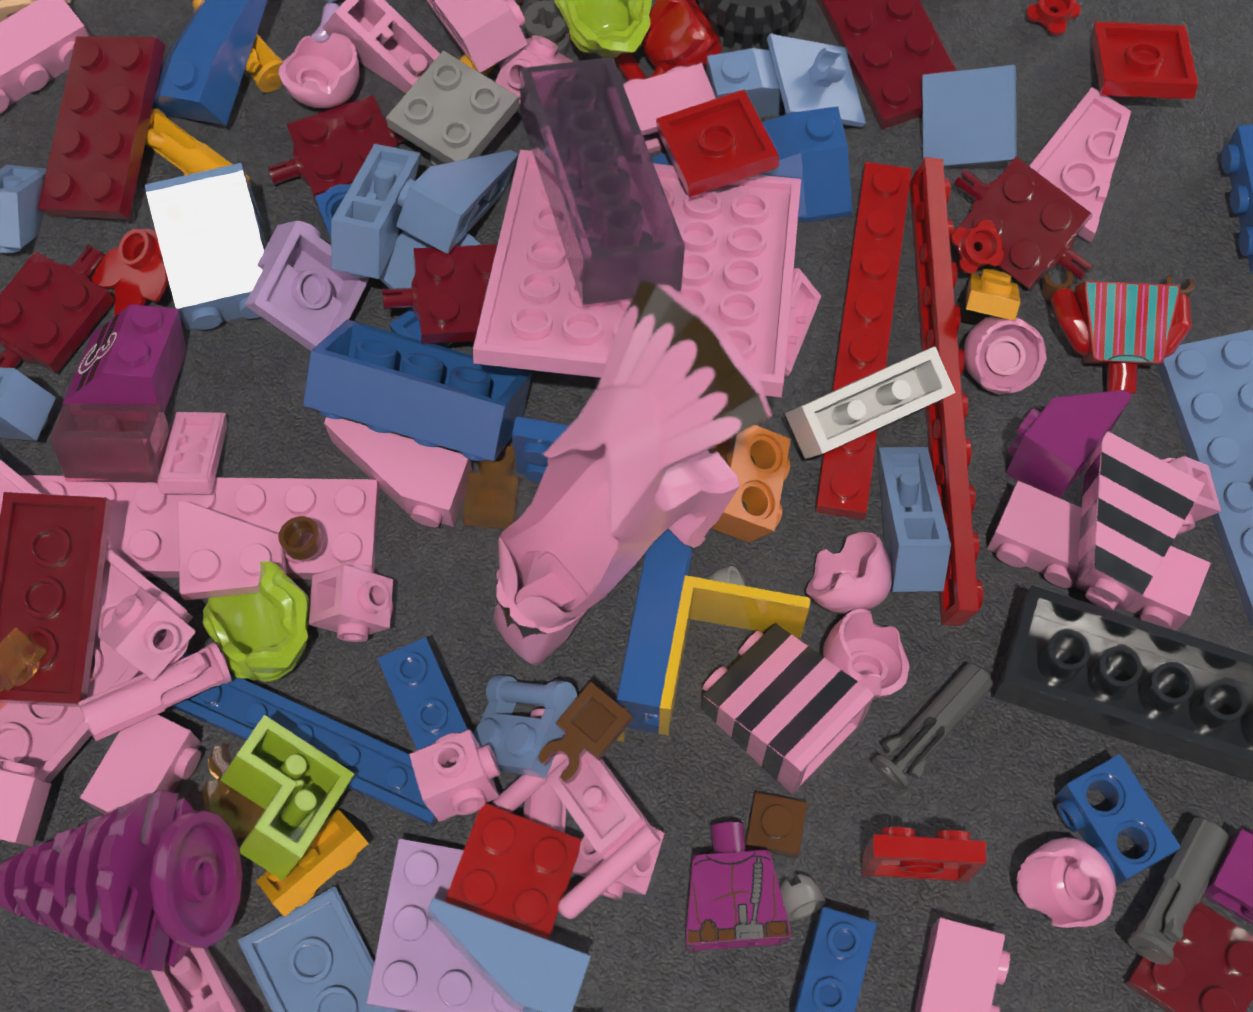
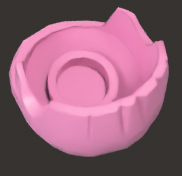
[278,33,360,108]
[964,316,1047,395]
[806,532,892,614]
[823,609,910,698]
[1017,838,1116,927]

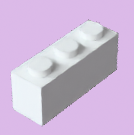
[785,347,956,459]

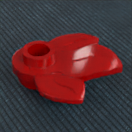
[91,229,168,317]

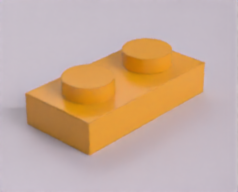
[966,269,1020,321]
[256,809,369,917]

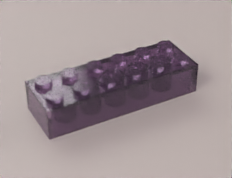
[520,57,685,305]

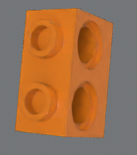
[711,425,791,542]

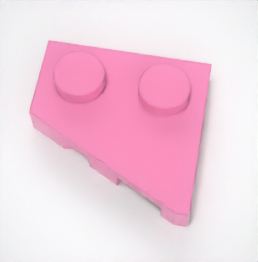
[177,501,286,600]

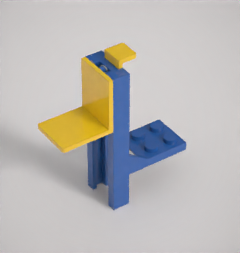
[512,416,811,742]

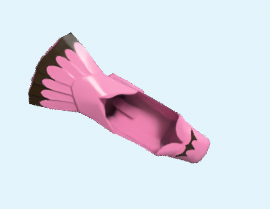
[493,280,772,667]

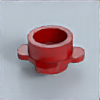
[1026,0,1081,35]
[951,220,1004,274]

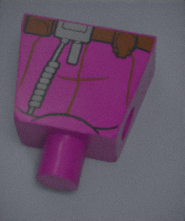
[685,822,792,952]

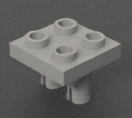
[386,50,520,166]

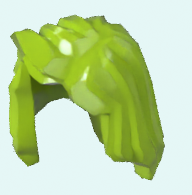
[554,0,652,58]
[203,561,310,682]

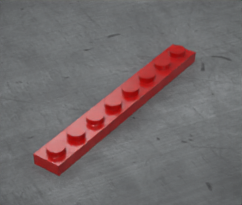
[815,162,912,520]

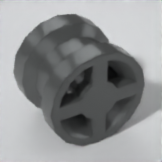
[523,0,571,55]

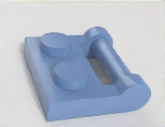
[473,675,577,779]

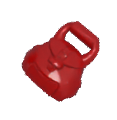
[615,0,722,81]

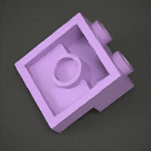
[245,221,370,351]

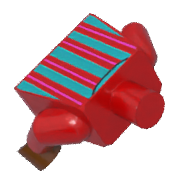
[1042,270,1195,394]

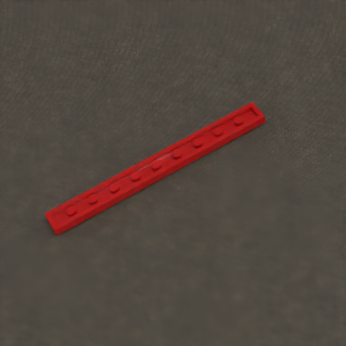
[910,157,983,626]

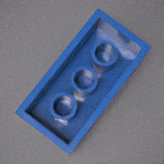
[303,319,532,461]

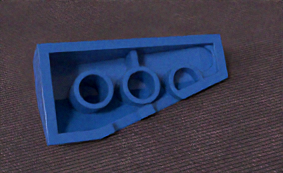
[152,0,267,125]
[652,106,852,223]

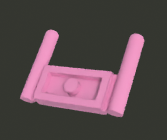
[492,752,661,919]

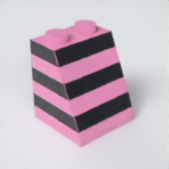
[1076,431,1205,611]
[701,623,875,795]

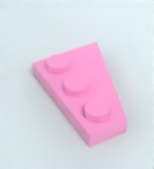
[1030,87,1131,243]

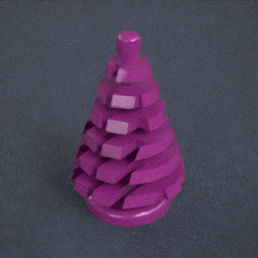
[0,790,242,971]

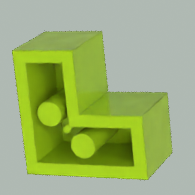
[220,715,354,881]

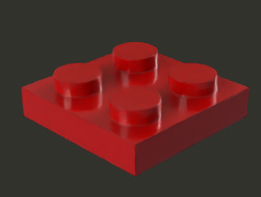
[1091,21,1199,99]
[656,89,779,197]
[444,803,582,940]
[861,827,986,882]

